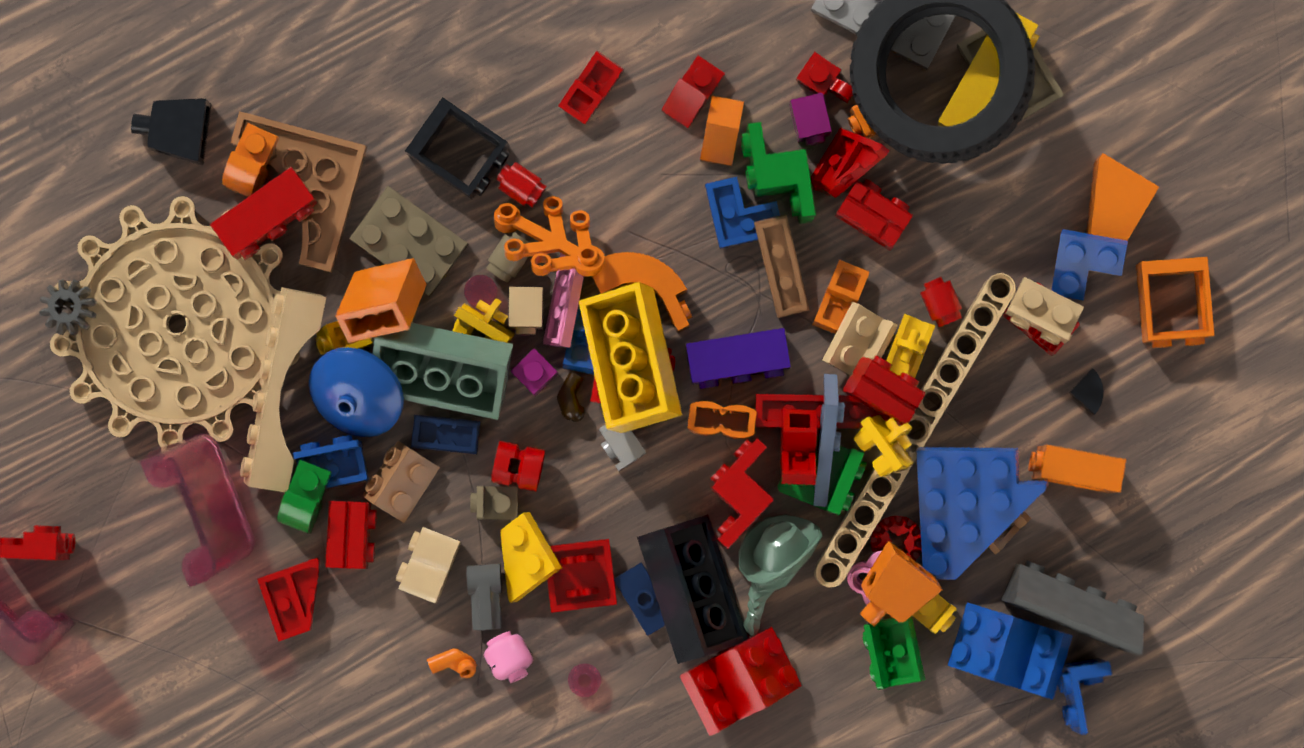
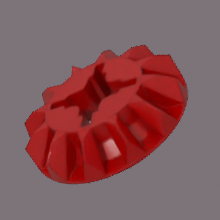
[870,516,922,561]

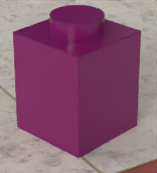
[789,93,832,146]
[511,348,559,397]

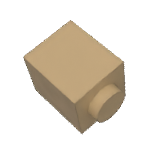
[509,287,544,335]

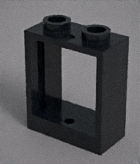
[405,97,510,200]

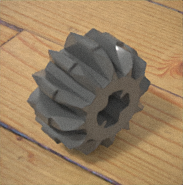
[39,279,97,336]

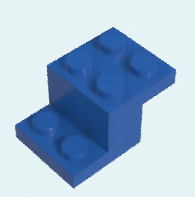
[947,602,1073,700]

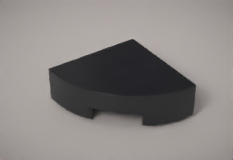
[1069,368,1104,415]

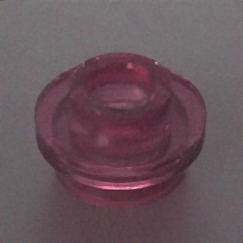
[568,663,601,697]

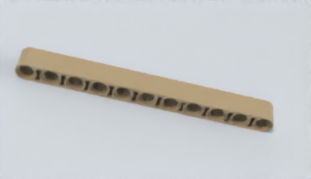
[814,273,1016,587]

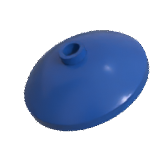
[309,347,404,437]

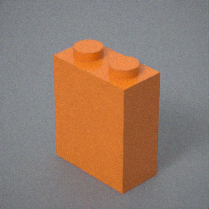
[336,258,427,343]

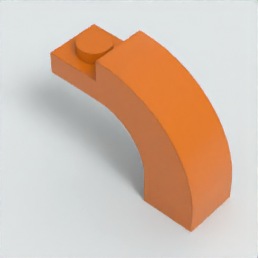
[592,252,692,333]

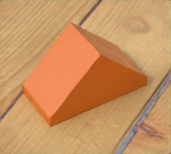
[700,96,744,166]

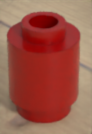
[496,162,547,208]
[920,276,963,328]

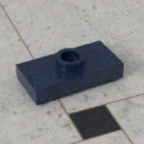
[411,414,481,454]
[614,562,665,636]

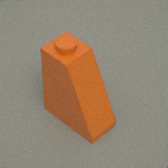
[1086,153,1159,241]

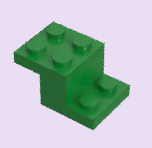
[741,122,816,224]

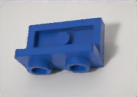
[293,435,369,489]

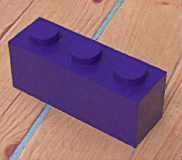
[686,328,791,389]

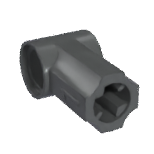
[467,564,502,630]

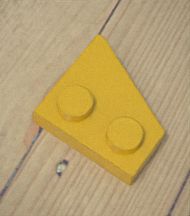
[500,512,562,603]

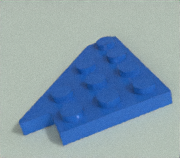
[916,447,1048,580]

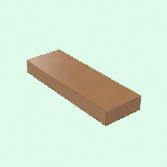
[754,214,810,318]

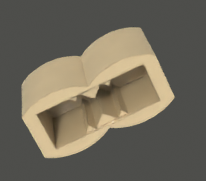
[396,527,461,604]

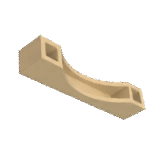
[240,287,326,492]

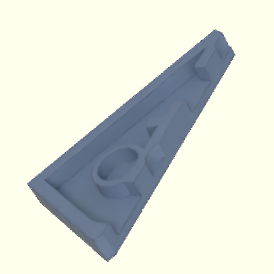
[813,374,844,507]

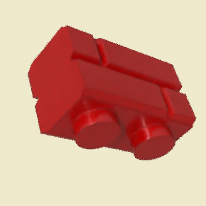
[835,179,913,251]
[843,355,925,426]
[326,501,377,569]

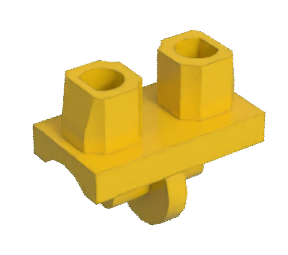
[452,298,515,343]
[886,314,935,378]
[854,415,914,477]

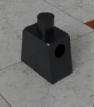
[131,98,211,165]

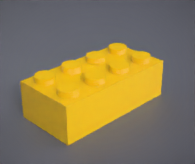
[578,282,682,433]

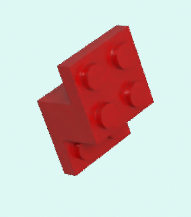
[710,438,774,549]
[680,627,802,736]

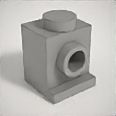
[599,424,646,472]

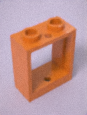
[1136,257,1215,348]
[1028,445,1126,493]

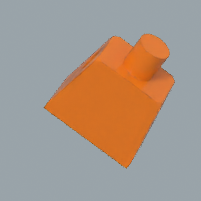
[860,541,943,626]

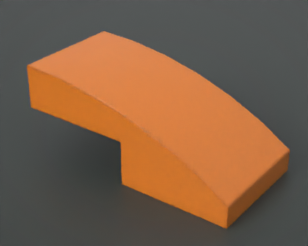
[812,259,870,334]

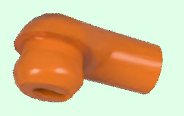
[427,648,477,678]

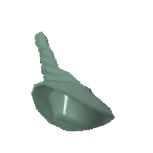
[739,514,822,636]

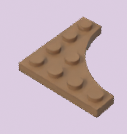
[230,111,367,273]

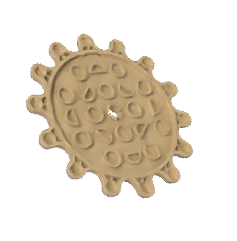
[50,196,300,451]

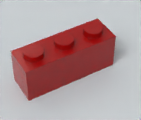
[210,167,318,260]

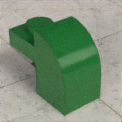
[277,460,332,534]

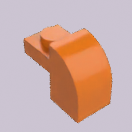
[222,123,279,197]

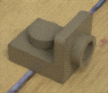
[470,486,518,520]

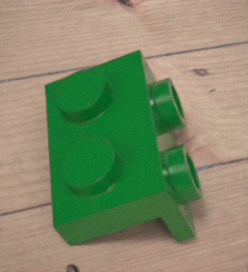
[863,616,926,690]

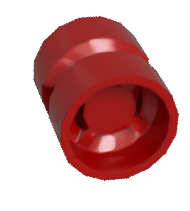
[491,440,546,492]

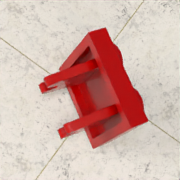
[547,539,617,613]

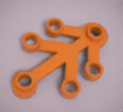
[494,196,605,277]

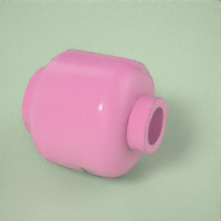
[484,631,533,683]

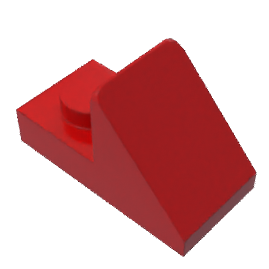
[661,55,725,129]

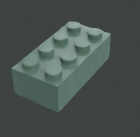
[373,323,513,420]

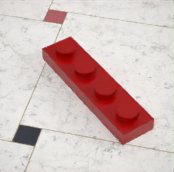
[755,394,888,429]

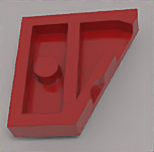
[810,127,890,198]
[257,557,320,642]

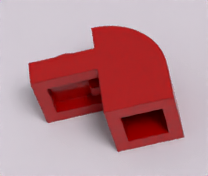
[781,409,817,485]

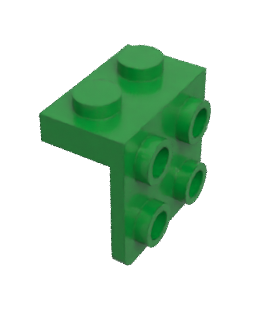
[778,436,867,515]

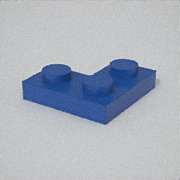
[705,177,780,249]
[1052,229,1128,301]

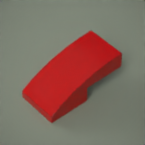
[558,51,625,124]

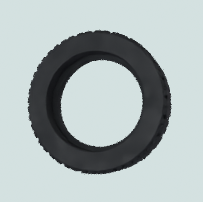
[850,0,1035,164]

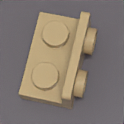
[1005,277,1084,345]
[822,302,898,377]

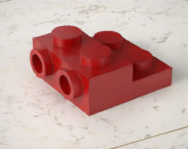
[0,525,76,560]

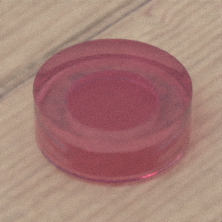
[464,275,498,307]

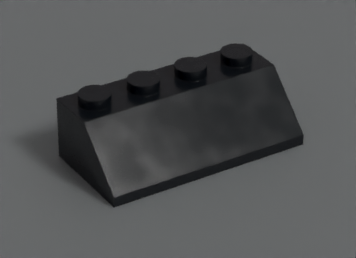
[637,514,748,664]

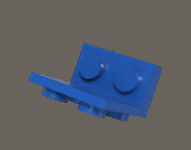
[1058,658,1112,735]

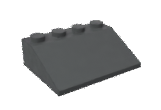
[1001,560,1144,655]

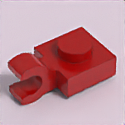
[796,52,853,103]

